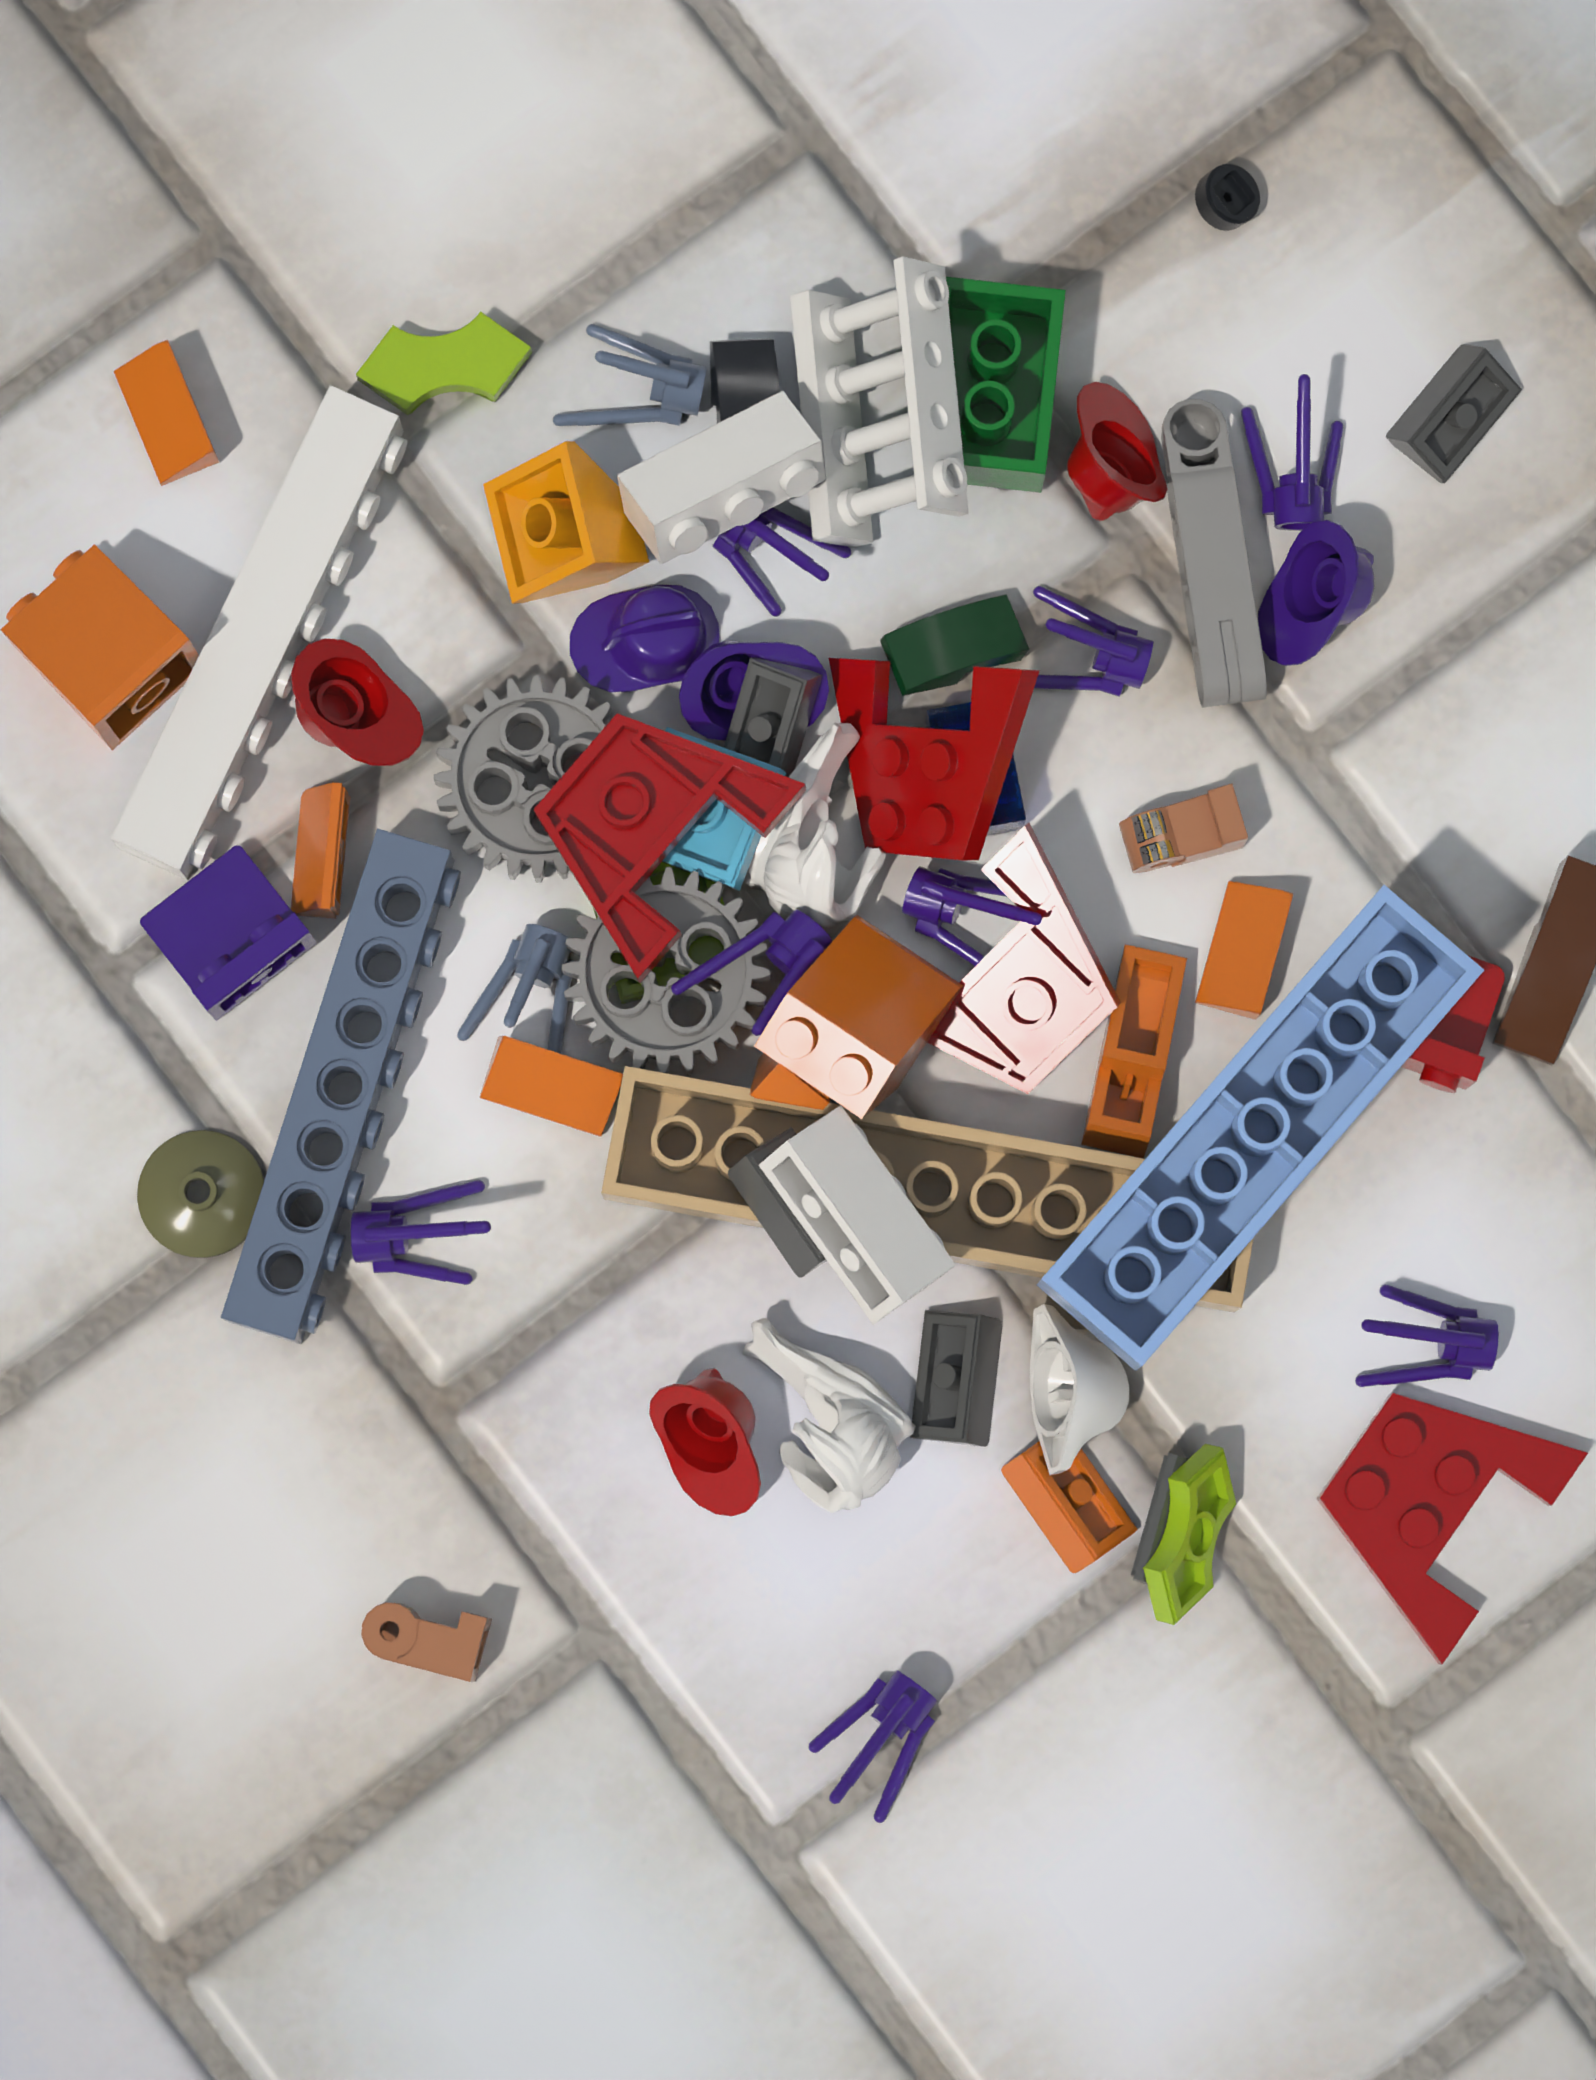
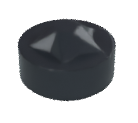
[1195,164,1260,231]

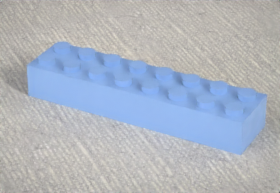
[1037,885,1484,1371]

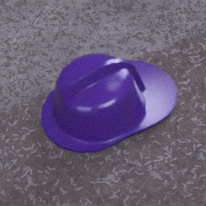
[1258,520,1374,666]
[570,585,719,693]
[679,640,829,741]

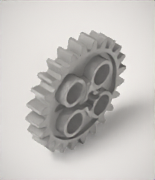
[434,675,612,883]
[562,867,770,1075]

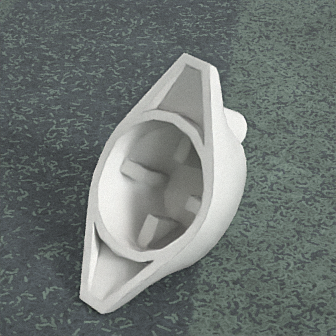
[1030,1304,1129,1475]

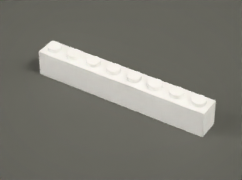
[111,385,407,880]

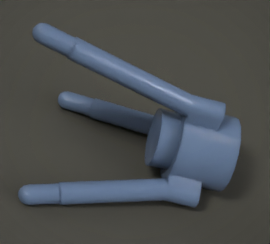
[553,324,707,426]
[457,924,574,1054]

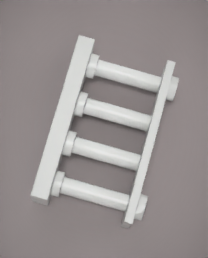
[790,256,969,548]

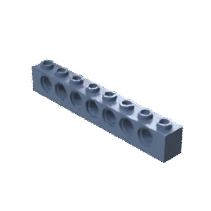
[221,828,461,1344]

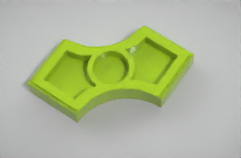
[356,311,532,416]
[1143,1444,1236,1625]

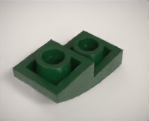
[880,594,1029,696]

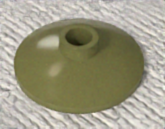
[137,1130,264,1258]

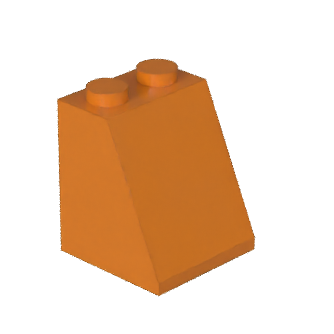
[0,544,199,751]
[754,915,963,1119]

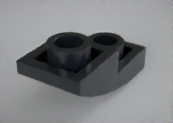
[710,338,780,424]

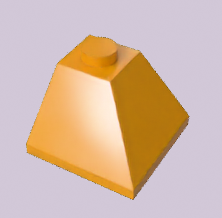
[483,441,649,604]

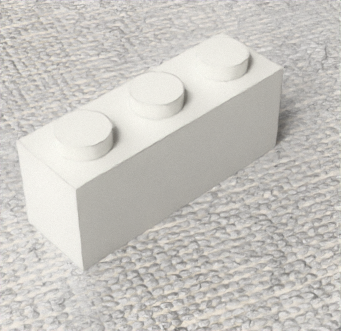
[617,391,826,565]
[759,1105,956,1325]

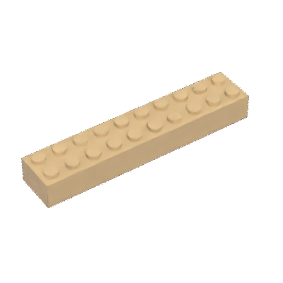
[601,1066,1253,1312]

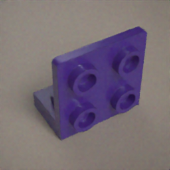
[140,845,317,1021]

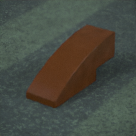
[1492,855,1596,1066]

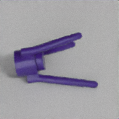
[1241,374,1344,531]
[712,507,851,617]
[1033,586,1154,697]
[902,866,1042,966]
[671,909,832,1036]
[351,1180,491,1285]
[1355,1285,1499,1387]
[808,1670,938,1823]

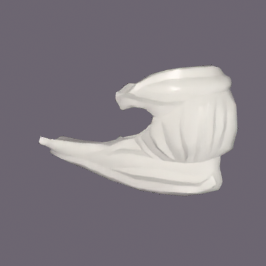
[744,722,886,928]
[742,1318,916,1513]

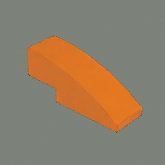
[1081,944,1187,1158]

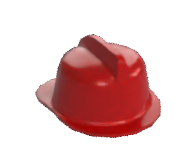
[1067,382,1168,521]
[291,638,424,766]
[649,1368,761,1516]

